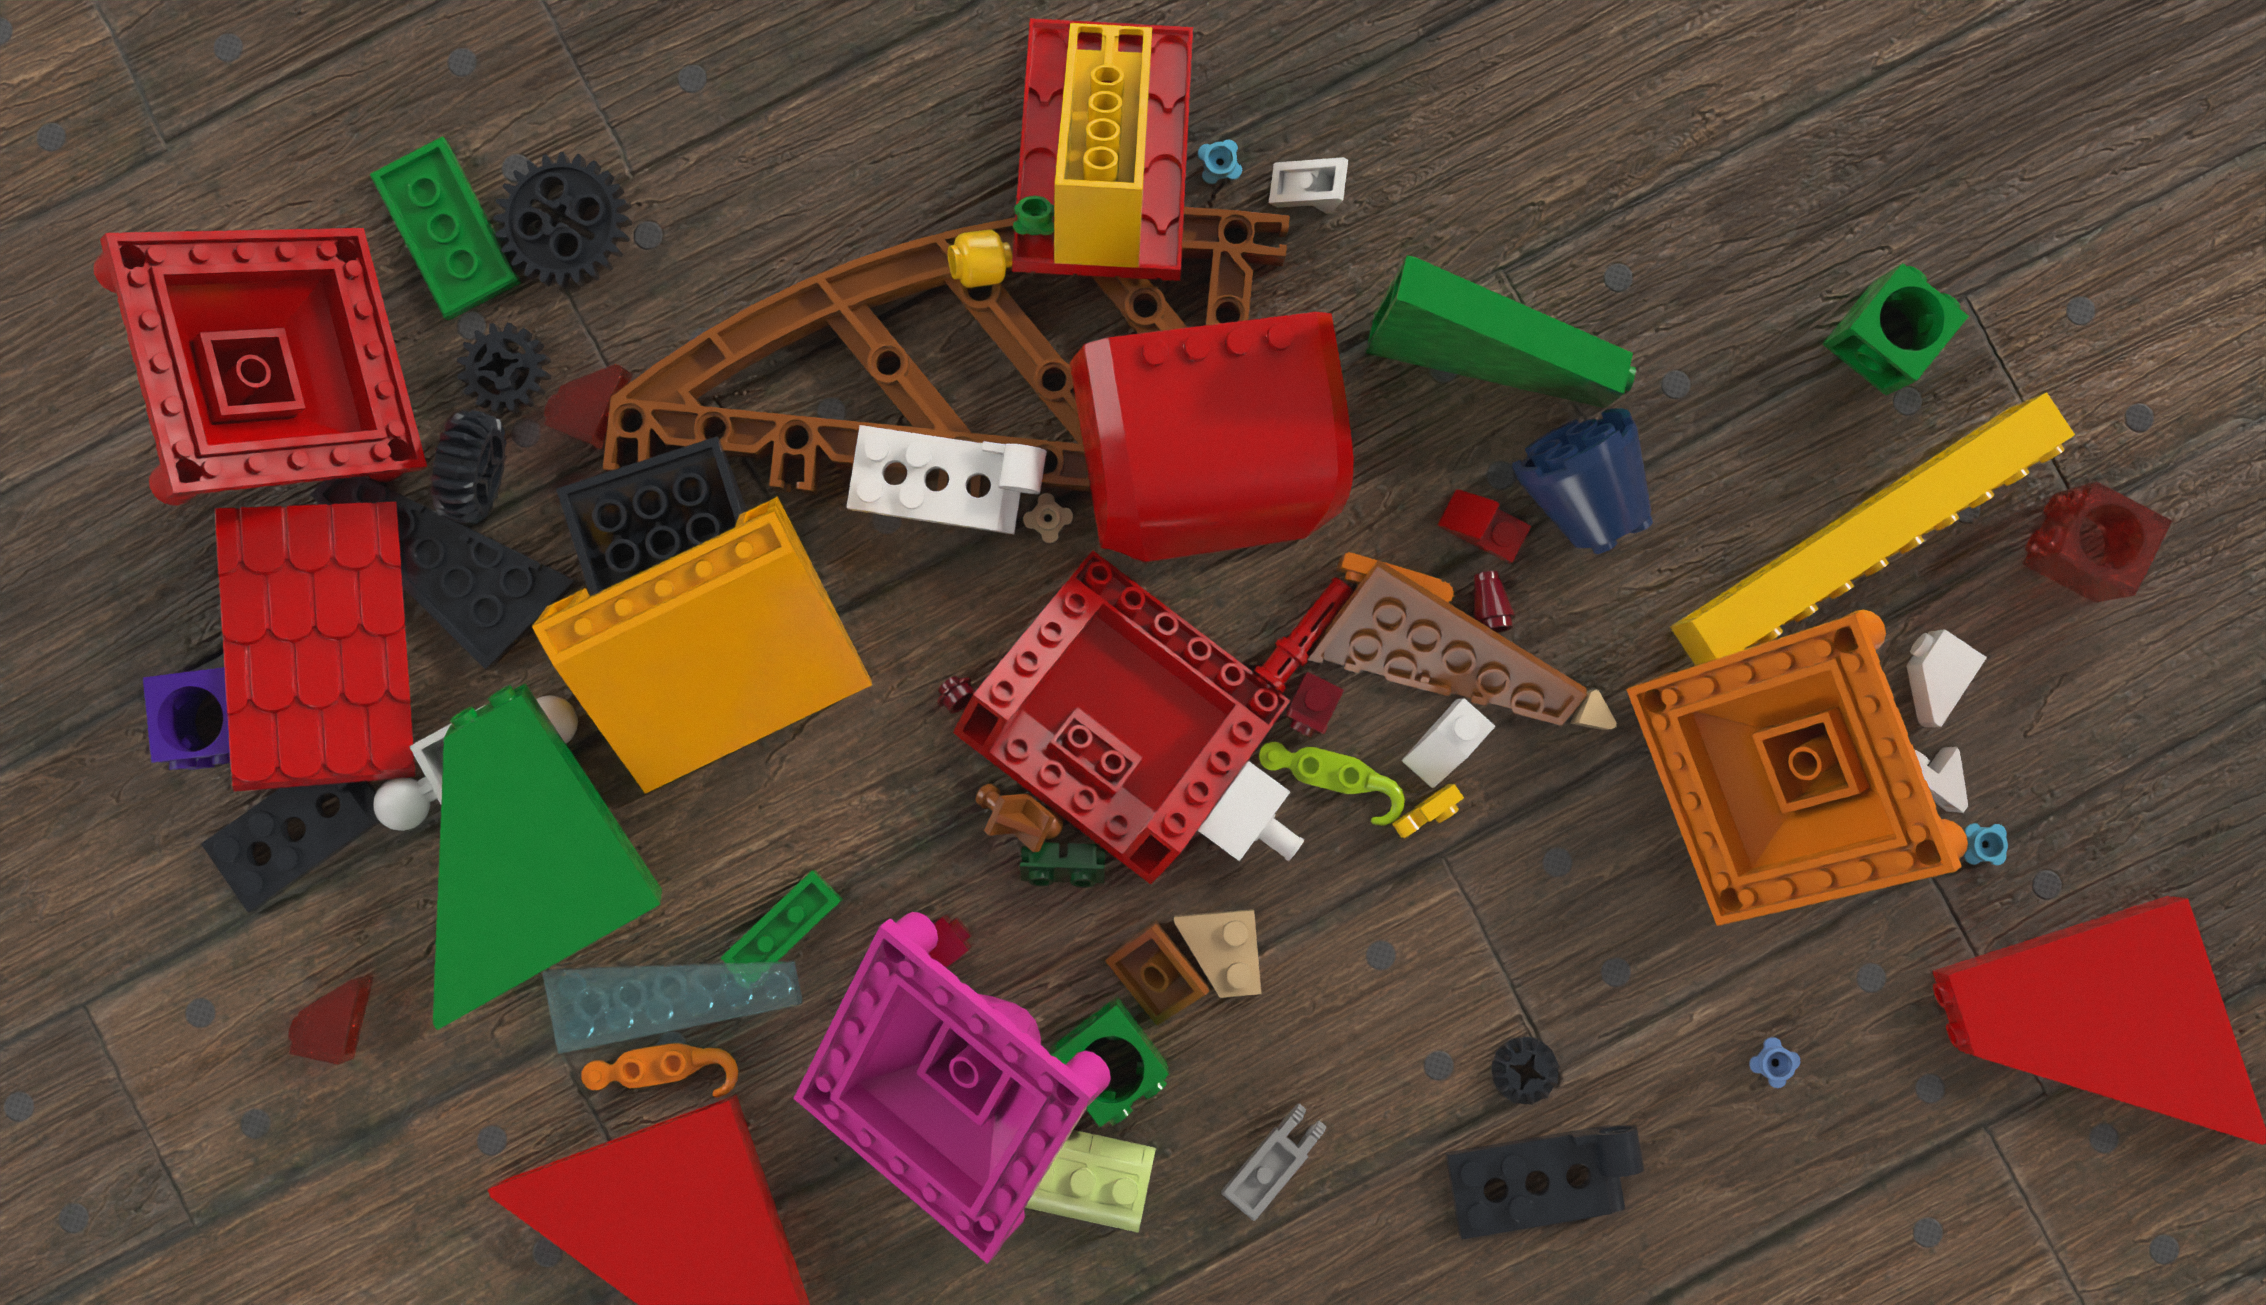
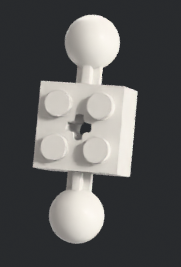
[373,695,578,831]

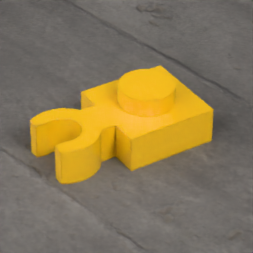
[1392,784,1464,839]

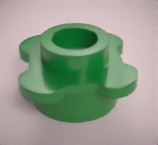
[1013,196,1054,235]

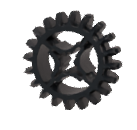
[430,410,507,524]

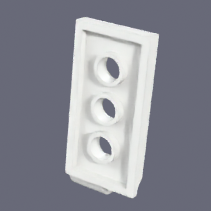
[847,425,1047,535]

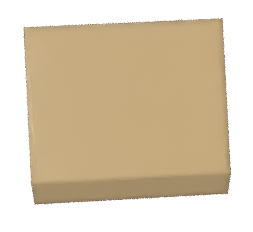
[1570,689,1617,730]

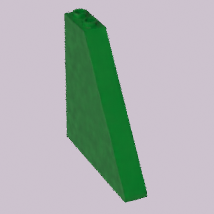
[1365,255,1636,408]
[433,683,662,1030]

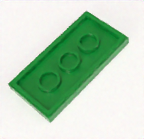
[370,136,521,321]

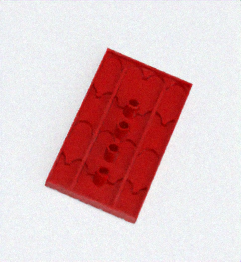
[215,502,415,792]

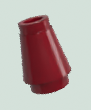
[1473,571,1515,633]

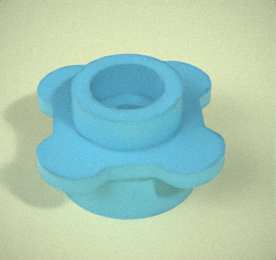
[1198,140,1242,184]
[1964,823,2008,865]

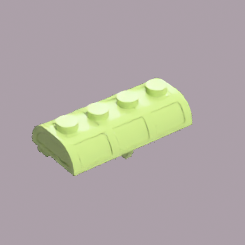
[1025,1130,1156,1233]

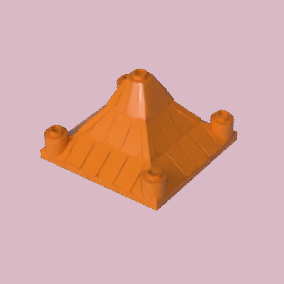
[1626,610,1968,926]

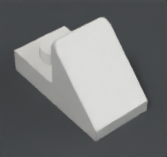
[1269,157,1348,214]
[1914,747,1968,813]

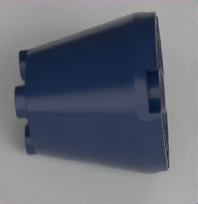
[1512,408,1653,554]

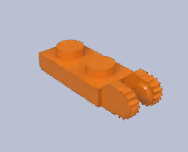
[1336,552,1455,603]

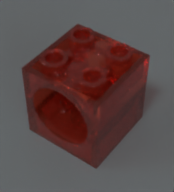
[2022,481,2172,603]

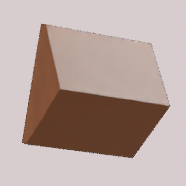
[1105,920,1209,1026]

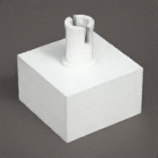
[1198,761,1304,861]

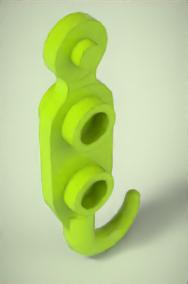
[1259,742,1405,826]

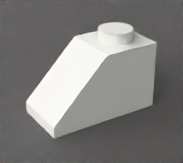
[1906,629,1987,728]
[1401,698,1495,788]

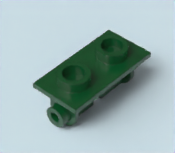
[1020,842,1105,888]

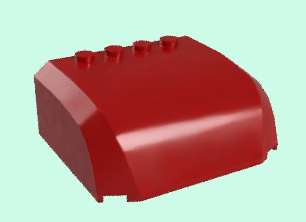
[1070,312,1354,563]

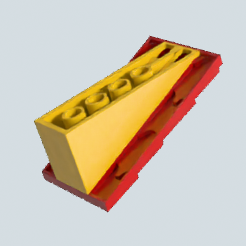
[1012,18,1193,281]

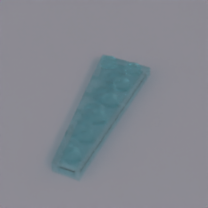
[542,961,803,1054]

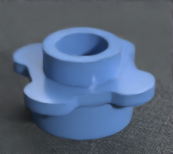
[1749,1037,1800,1088]

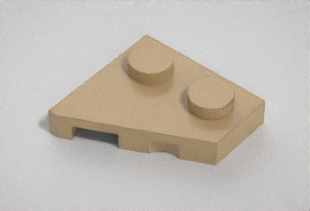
[1174,909,1261,998]

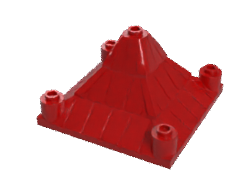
[94,228,427,506]

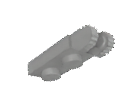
[1221,1103,1326,1221]

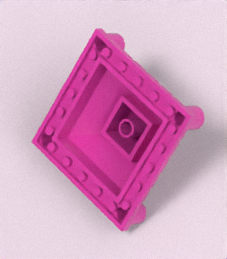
[793,912,1111,1264]

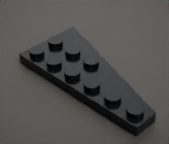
[310,476,578,670]

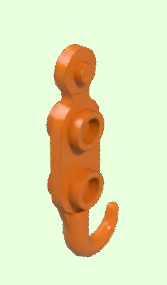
[581,1043,739,1098]

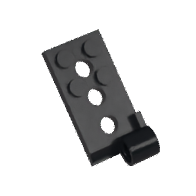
[201,781,381,912]
[1445,1125,1645,1239]

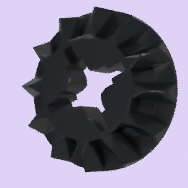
[1491,1036,1560,1105]

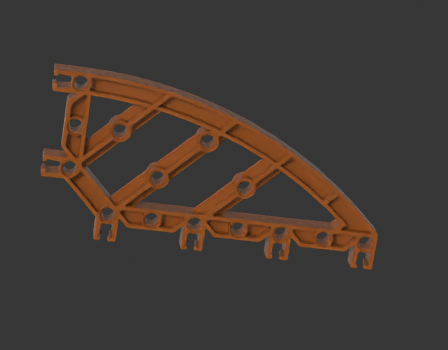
[603,207,1290,498]

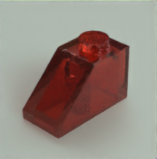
[544,364,633,449]
[288,975,374,1065]

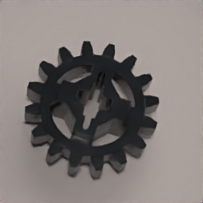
[457,322,551,414]

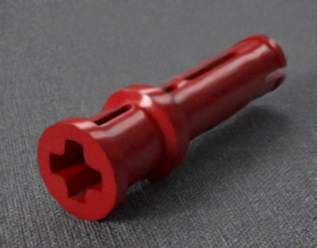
[1253,577,1354,694]

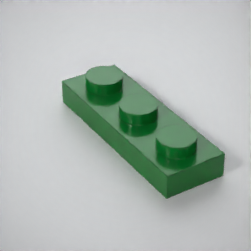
[721,870,843,988]

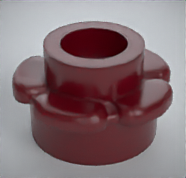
[937,676,976,714]

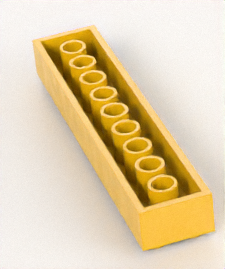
[1670,392,2075,666]

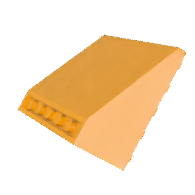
[532,497,872,794]

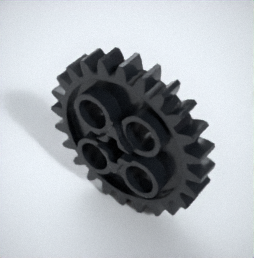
[493,152,632,289]

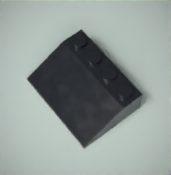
[556,437,748,596]

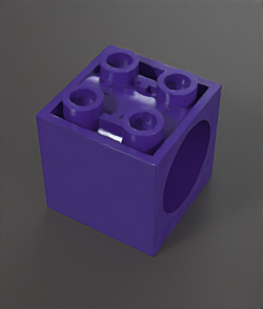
[143,667,231,770]

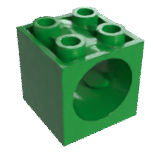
[1822,263,1969,396]
[1049,996,1169,1127]

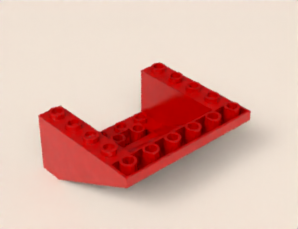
[952,550,1290,884]

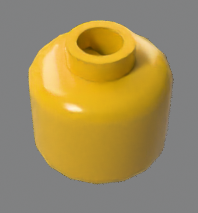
[948,229,1012,288]

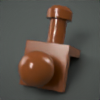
[976,783,1063,852]

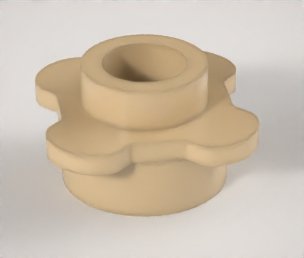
[1023,493,1073,543]

